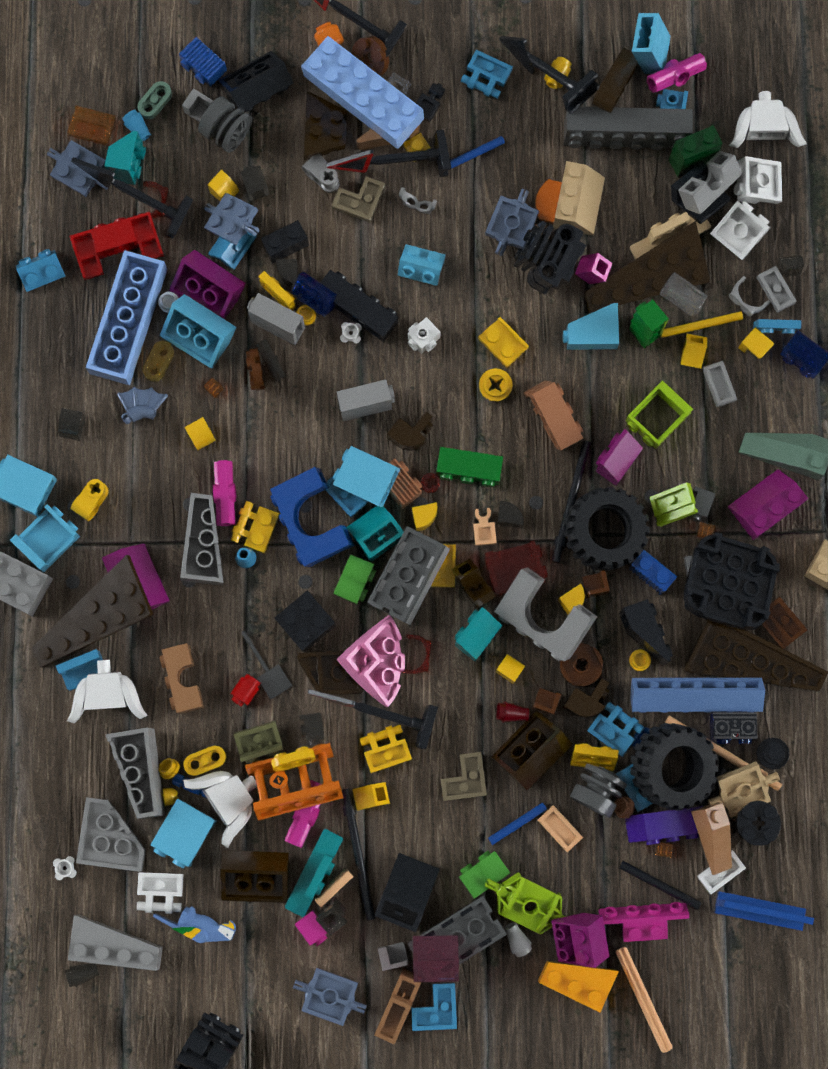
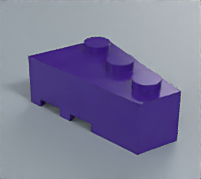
[625,806,703,845]

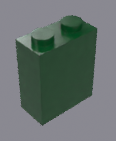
[669,125,723,177]

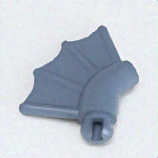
[117,387,168,424]

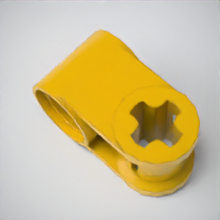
[70,479,109,521]

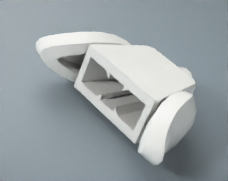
[730,91,807,148]
[67,660,148,723]
[183,771,257,848]

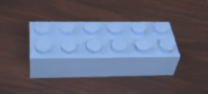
[301,36,424,149]
[86,250,168,385]

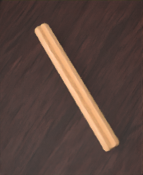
[615,947,672,1053]

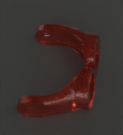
[138,181,168,219]
[402,634,431,674]

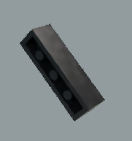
[315,270,398,342]

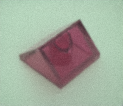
[413,935,459,982]

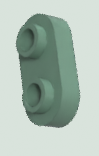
[137,81,172,119]

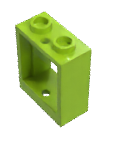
[625,380,693,449]

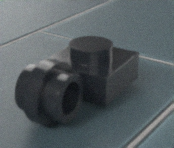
[416,83,445,123]

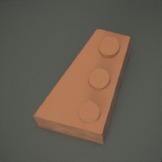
[523,381,583,450]

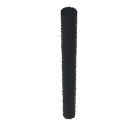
[619,861,701,910]

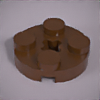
[352,36,389,76]
[246,348,265,391]
[560,643,603,687]

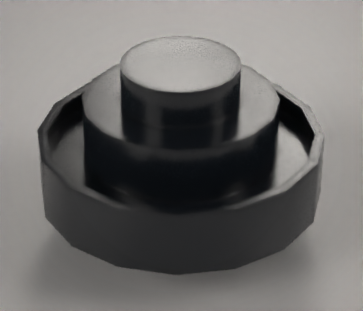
[756,737,790,770]

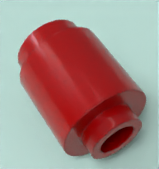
[230,674,261,707]

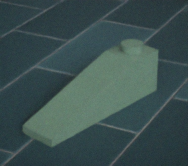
[738,433,828,480]

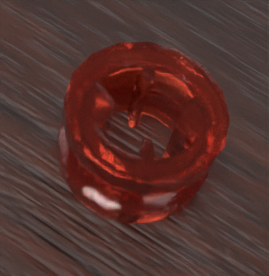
[421,473,440,493]

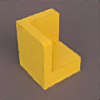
[738,327,774,359]

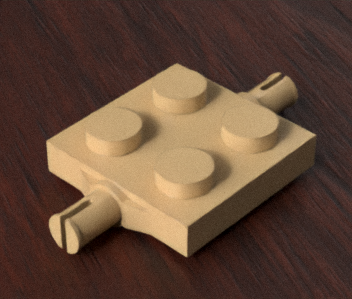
[707,761,780,818]

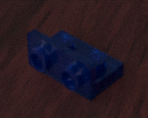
[290,271,337,317]

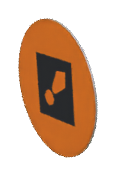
[270,772,288,789]

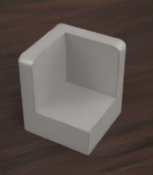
[182,88,213,122]
[378,942,409,971]

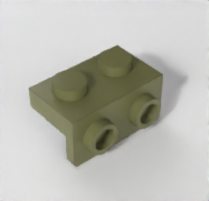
[233,721,283,763]

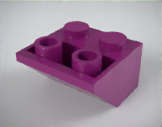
[595,429,643,486]
[551,913,609,968]

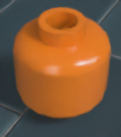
[314,22,344,46]

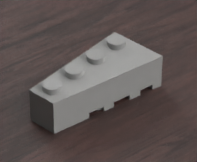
[180,493,223,586]
[105,727,165,819]
[68,914,163,971]

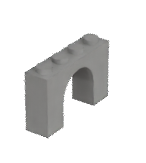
[494,567,597,661]

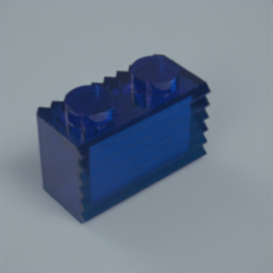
[780,331,828,379]

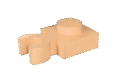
[473,508,497,546]

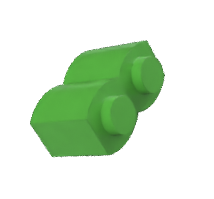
[333,555,377,605]
[459,850,510,899]

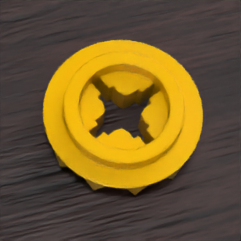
[479,368,513,402]

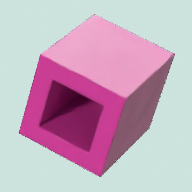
[575,253,612,284]
[295,910,329,946]

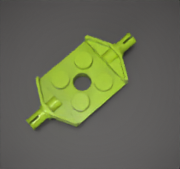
[485,872,566,934]

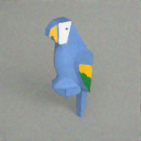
[153,906,236,943]

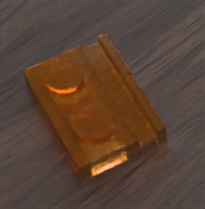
[67,105,116,146]

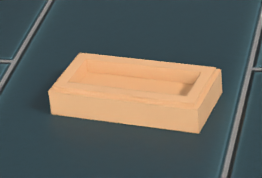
[537,805,583,853]
[315,868,353,907]

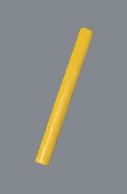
[661,311,743,338]

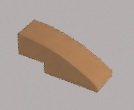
[374,968,423,1045]

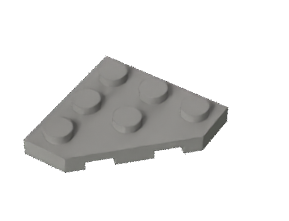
[76,797,146,872]

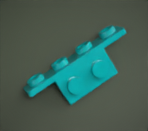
[285,829,343,917]

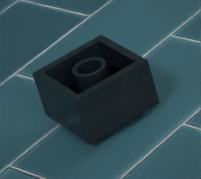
[274,590,336,653]

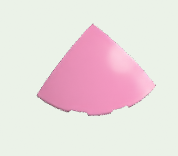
[337,615,405,707]

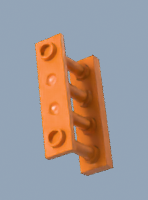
[245,743,343,820]

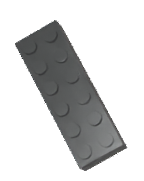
[564,107,693,150]

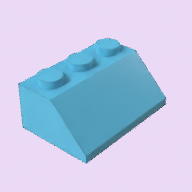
[160,294,236,369]

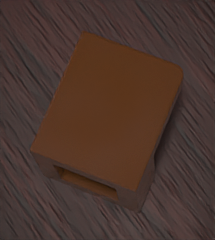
[582,570,610,599]
[532,688,561,716]

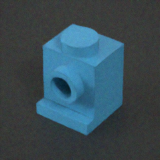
[656,89,688,109]

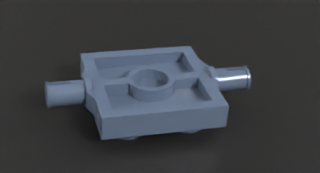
[47,140,111,197]
[485,189,539,256]
[204,193,259,245]
[293,968,367,1026]

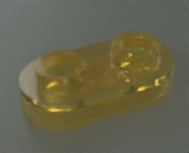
[143,341,174,382]

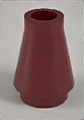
[496,701,529,723]

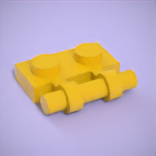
[231,501,280,554]
[359,725,412,773]

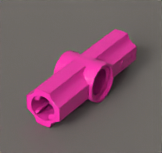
[646,53,707,93]
[213,460,236,526]
[284,780,322,848]

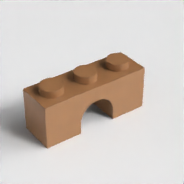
[160,643,204,714]

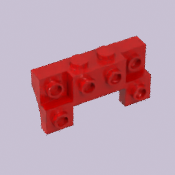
[69,211,164,280]

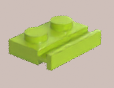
[650,482,698,527]

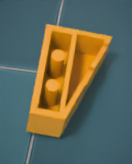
[538,961,619,1012]

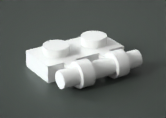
[137,872,184,914]

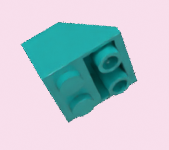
[104,131,146,185]
[347,506,404,562]
[454,607,502,662]

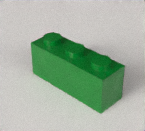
[629,299,669,349]
[436,447,503,487]

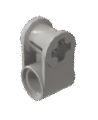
[301,154,340,193]

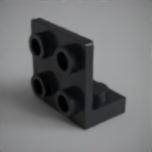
[671,162,730,224]

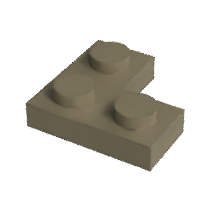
[332,176,385,223]
[441,752,487,801]

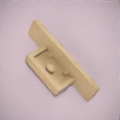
[629,212,711,259]

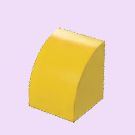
[208,170,239,201]
[681,334,707,369]
[185,417,216,451]
[412,502,437,531]
[558,584,585,615]
[496,654,525,684]
[352,782,390,811]

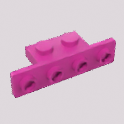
[598,902,689,942]

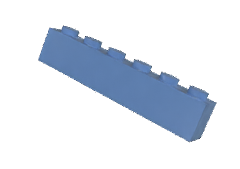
[630,678,765,713]

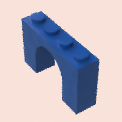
[270,467,355,567]

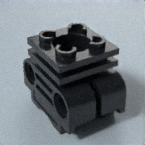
[514,221,587,295]
[174,1012,243,1069]

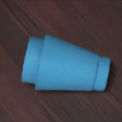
[122,109,151,141]
[235,547,257,568]

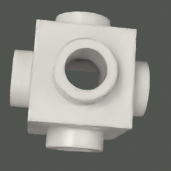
[408,317,441,354]

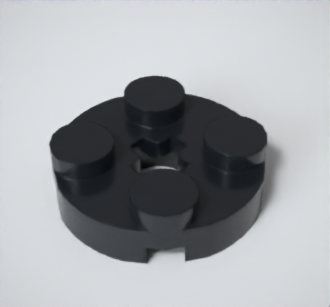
[735,801,781,846]

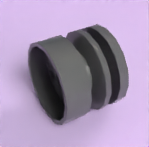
[198,96,253,153]
[570,764,627,818]

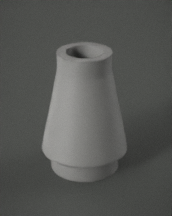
[504,922,532,957]

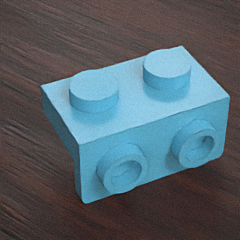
[398,244,446,286]

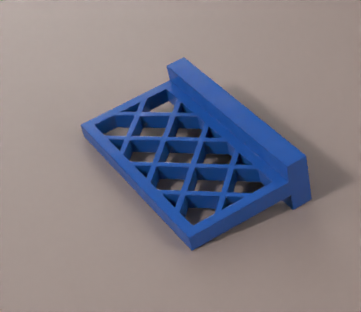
[714,891,814,931]

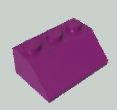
[169,250,246,319]
[728,469,808,540]
[102,543,170,609]

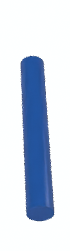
[450,136,505,168]
[488,802,547,845]

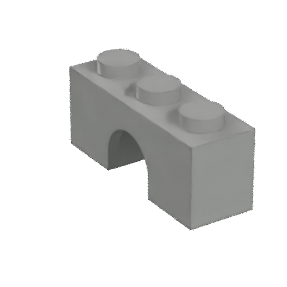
[678,151,742,214]

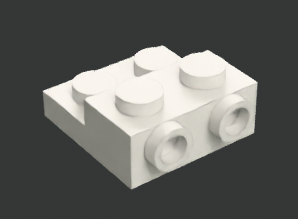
[734,156,782,204]
[710,201,770,260]

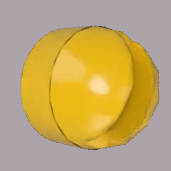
[162,788,179,806]

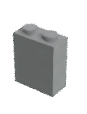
[247,293,305,345]
[336,380,395,421]

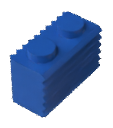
[179,37,227,87]
[629,549,677,595]

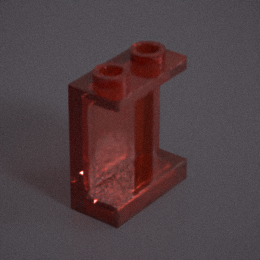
[484,541,548,597]

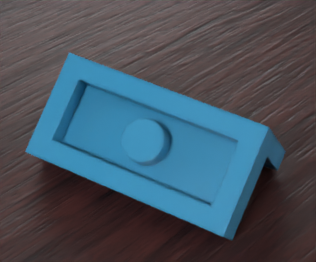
[208,232,257,270]
[56,649,103,691]

